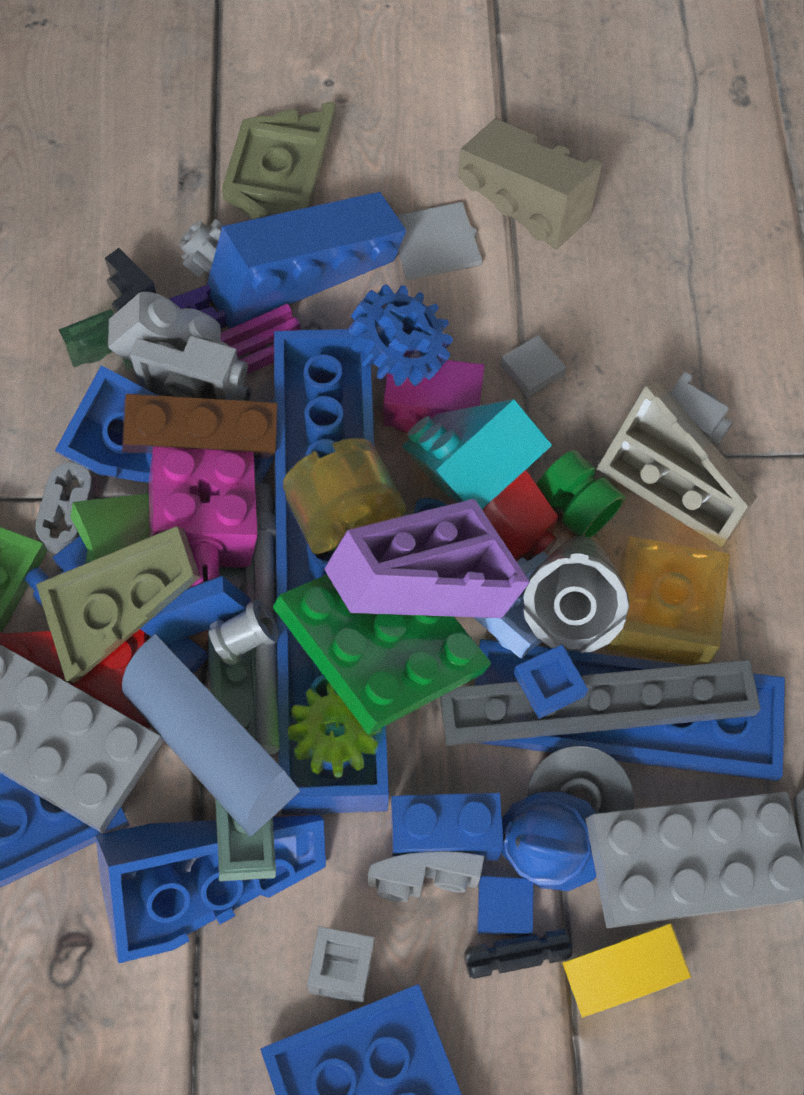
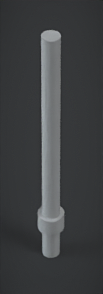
[254,483,279,755]

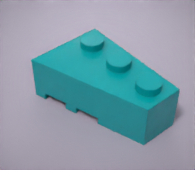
[402,399,552,509]

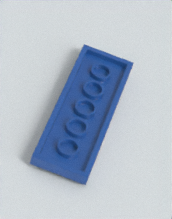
[474,639,785,782]

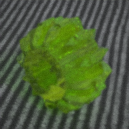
[288,683,381,778]

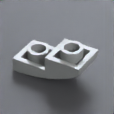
[368,851,484,902]

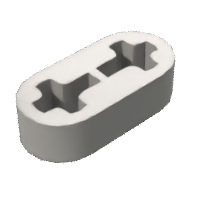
[35,462,95,554]

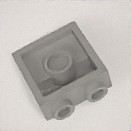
[130,336,251,401]

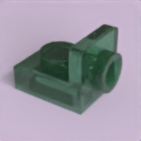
[59,309,134,371]

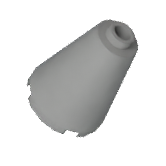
[523,536,629,653]

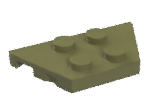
[222,102,336,219]

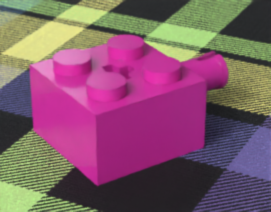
[149,447,257,588]

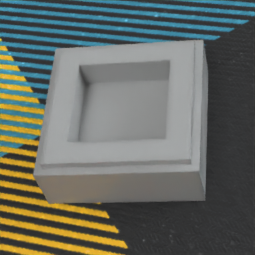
[501,335,567,398]

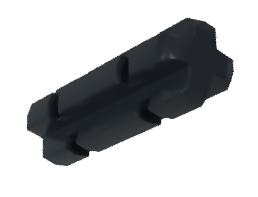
[464,928,572,979]

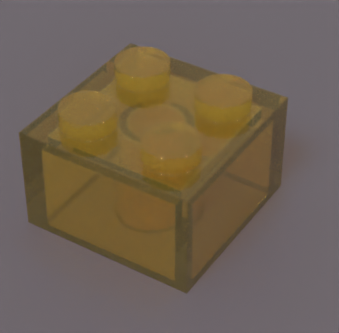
[607,536,730,665]

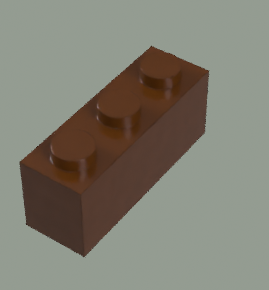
[122,394,277,459]

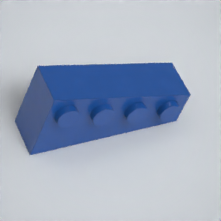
[207,192,407,329]

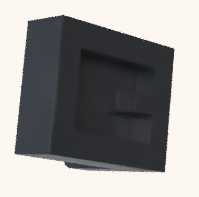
[105,248,157,313]

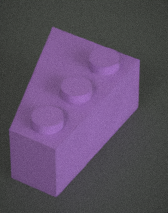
[324,499,530,618]

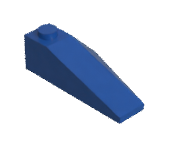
[55,365,274,485]
[96,815,326,964]

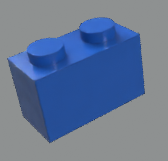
[391,793,503,862]

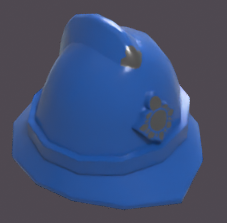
[502,792,598,891]

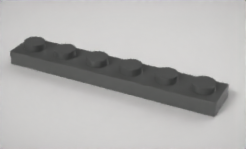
[439,660,761,746]

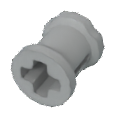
[209,600,279,665]

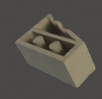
[458,118,602,250]
[596,380,758,547]

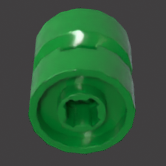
[536,450,626,538]

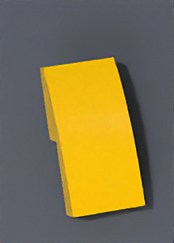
[562,923,692,1018]

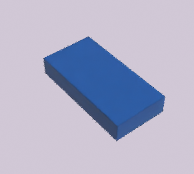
[140,576,251,645]

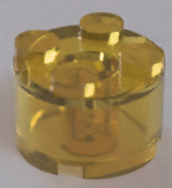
[283,438,407,554]

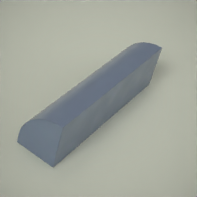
[122,634,300,837]

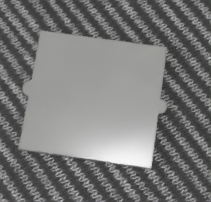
[396,202,482,281]

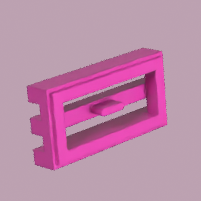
[220,304,301,375]

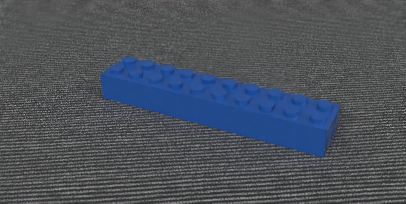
[274,329,389,815]

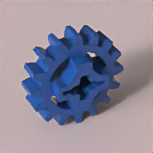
[348,284,453,386]

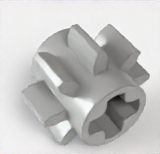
[179,219,224,277]

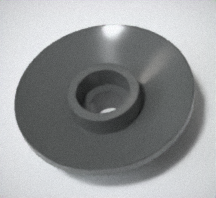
[527,746,634,814]

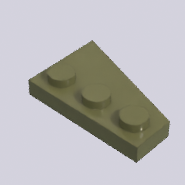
[36,526,201,683]

